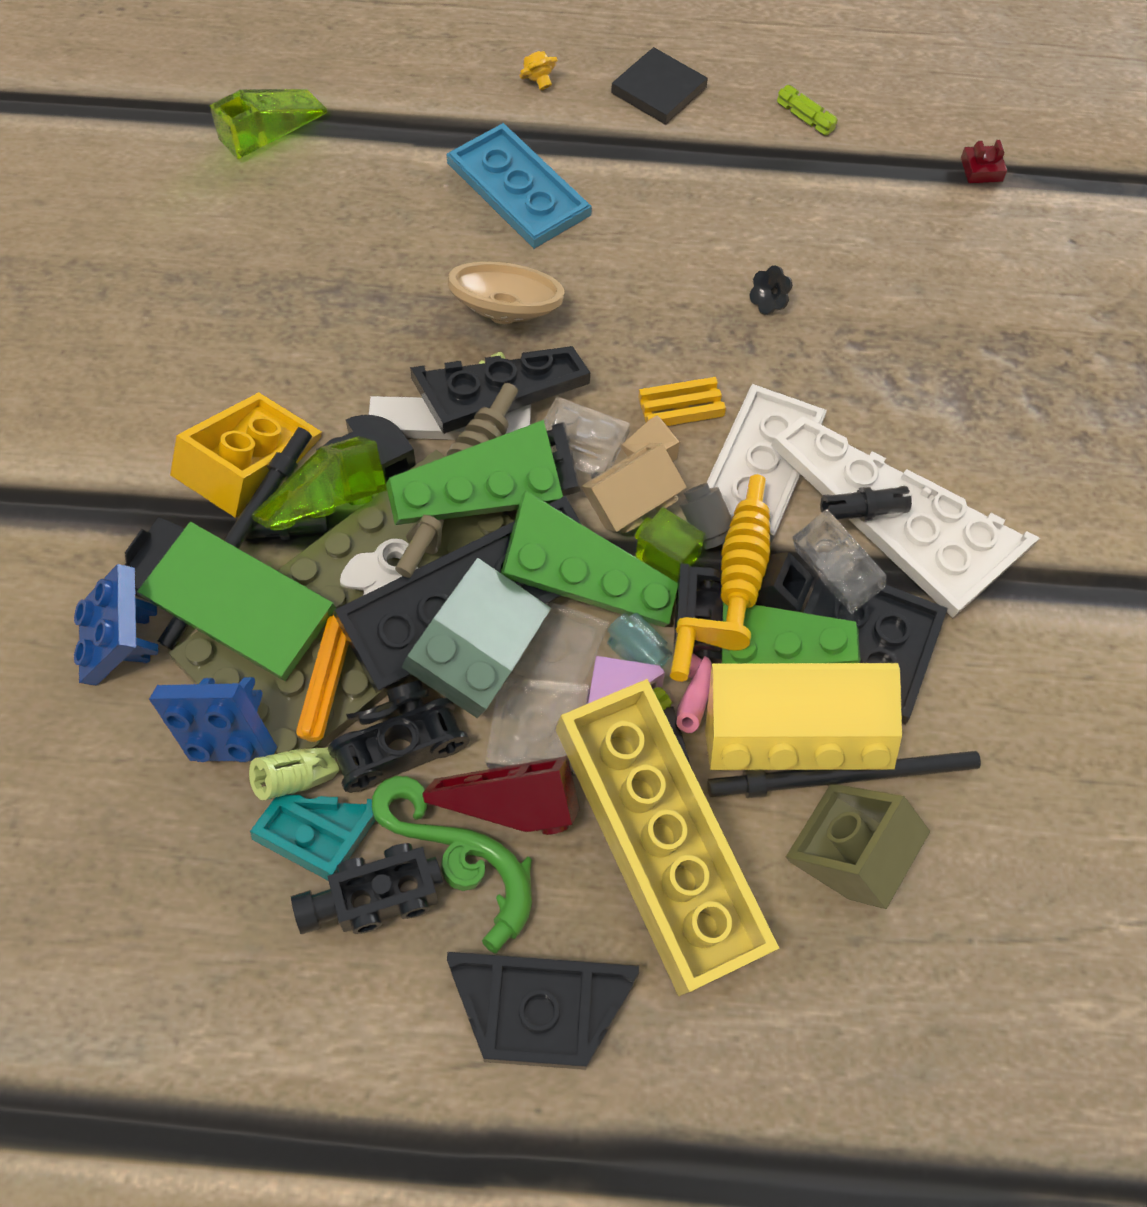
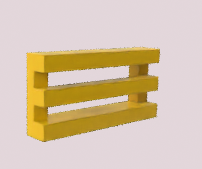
[638,377,726,426]

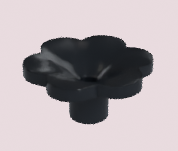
[749,265,793,315]

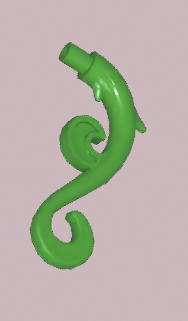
[372,776,532,953]

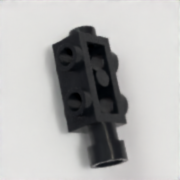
[291,843,444,935]

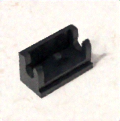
[673,563,723,664]

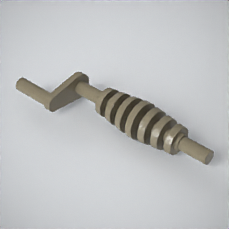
[395,383,518,578]

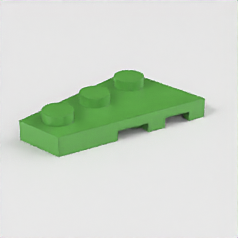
[722,602,860,664]

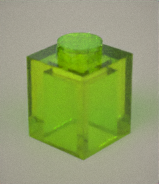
[635,507,705,582]

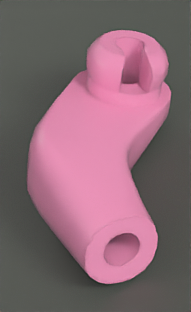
[676,653,712,733]

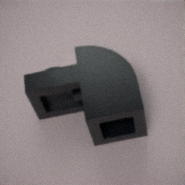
[316,415,416,490]

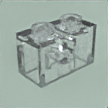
[792,509,886,614]

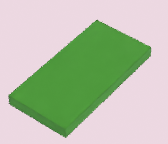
[137,522,336,681]

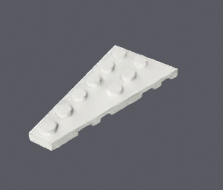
[771,415,1040,618]

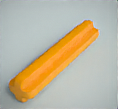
[296,615,349,742]

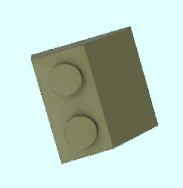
[786,784,931,909]

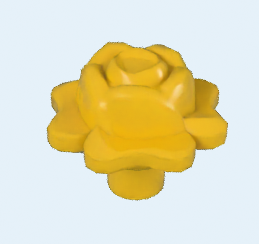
[519,51,558,90]

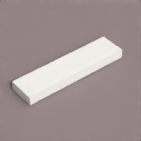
[369,396,531,440]

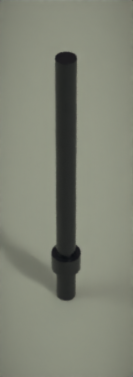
[157,427,312,650]
[707,751,981,798]

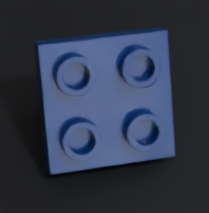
[74,564,159,686]
[149,677,277,762]

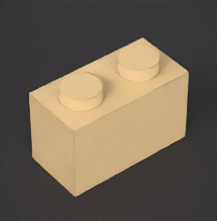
[581,443,687,533]

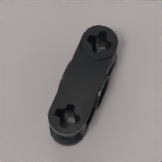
[328,698,470,793]

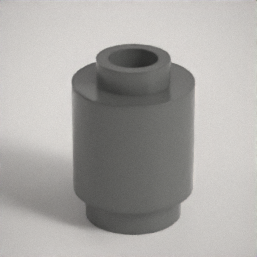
[680,483,732,549]

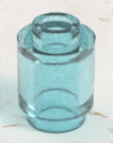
[607,613,672,668]

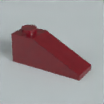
[422,756,580,835]

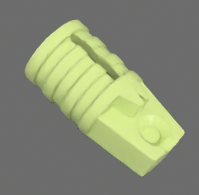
[249,747,340,800]

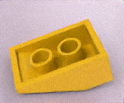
[170,392,322,518]

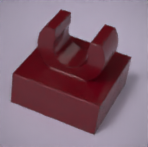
[961,140,1007,183]

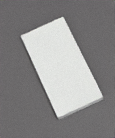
[707,384,827,543]

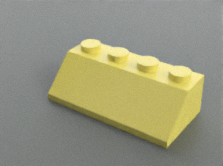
[705,663,902,770]

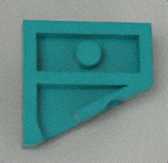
[250,794,376,881]

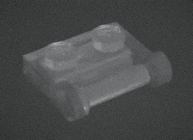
[544,397,630,479]

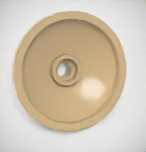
[448,262,564,324]

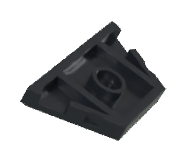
[447,952,639,1070]

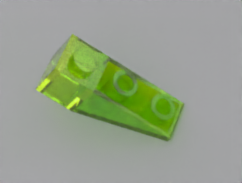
[209,89,327,159]
[252,436,387,530]

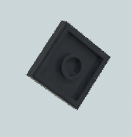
[611,47,708,124]

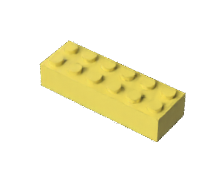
[555,679,779,996]

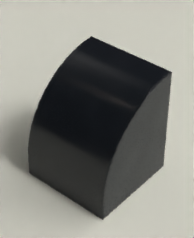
[755,552,814,612]

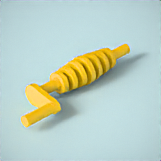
[670,474,770,682]

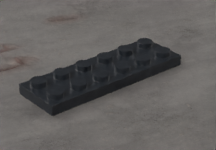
[333,496,582,693]

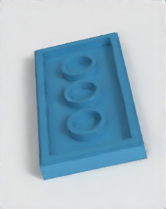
[446,123,592,249]

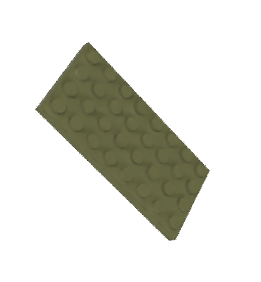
[169,449,515,754]

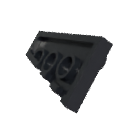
[410,346,591,434]

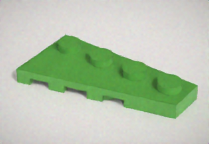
[386,420,563,525]

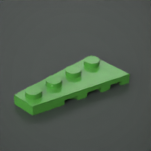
[501,491,678,627]

